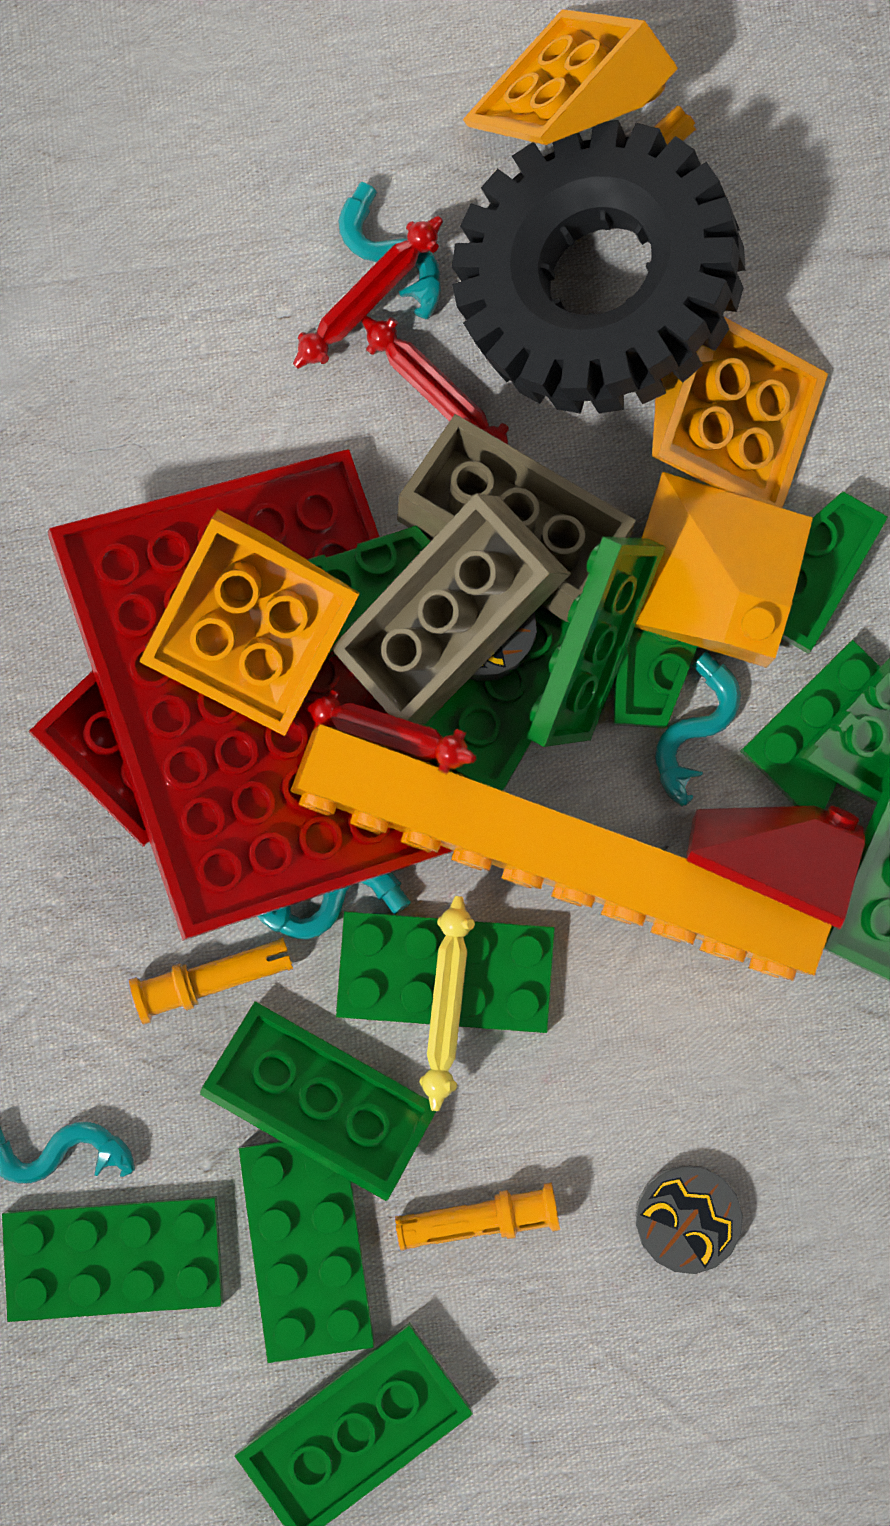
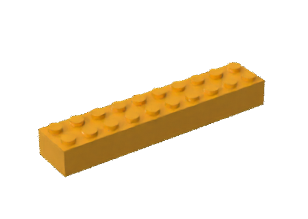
[290,724,831,981]

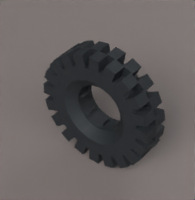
[452,120,746,414]

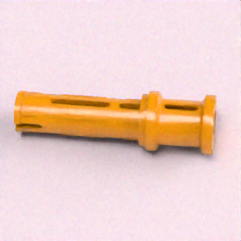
[129,937,293,1025]
[395,1182,560,1251]

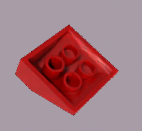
[28,670,149,847]
[686,806,865,929]

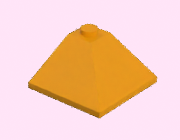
[462,9,678,145]
[652,317,829,508]
[635,472,813,668]
[139,509,359,736]

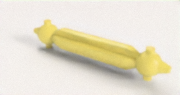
[419,896,475,1111]

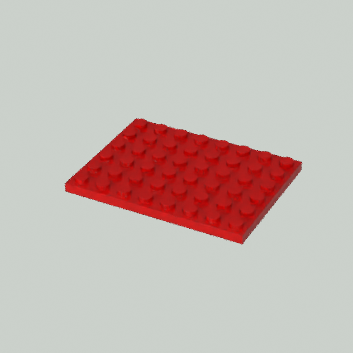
[48,449,454,941]

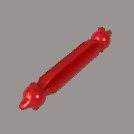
[293,216,443,369]
[361,316,509,444]
[304,690,476,774]

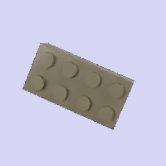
[397,414,636,622]
[331,493,570,725]

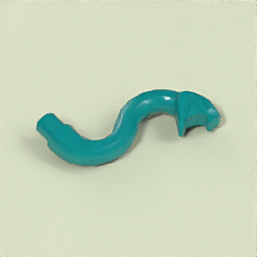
[338,182,441,319]
[655,651,741,807]
[257,872,411,939]
[0,1122,136,1184]

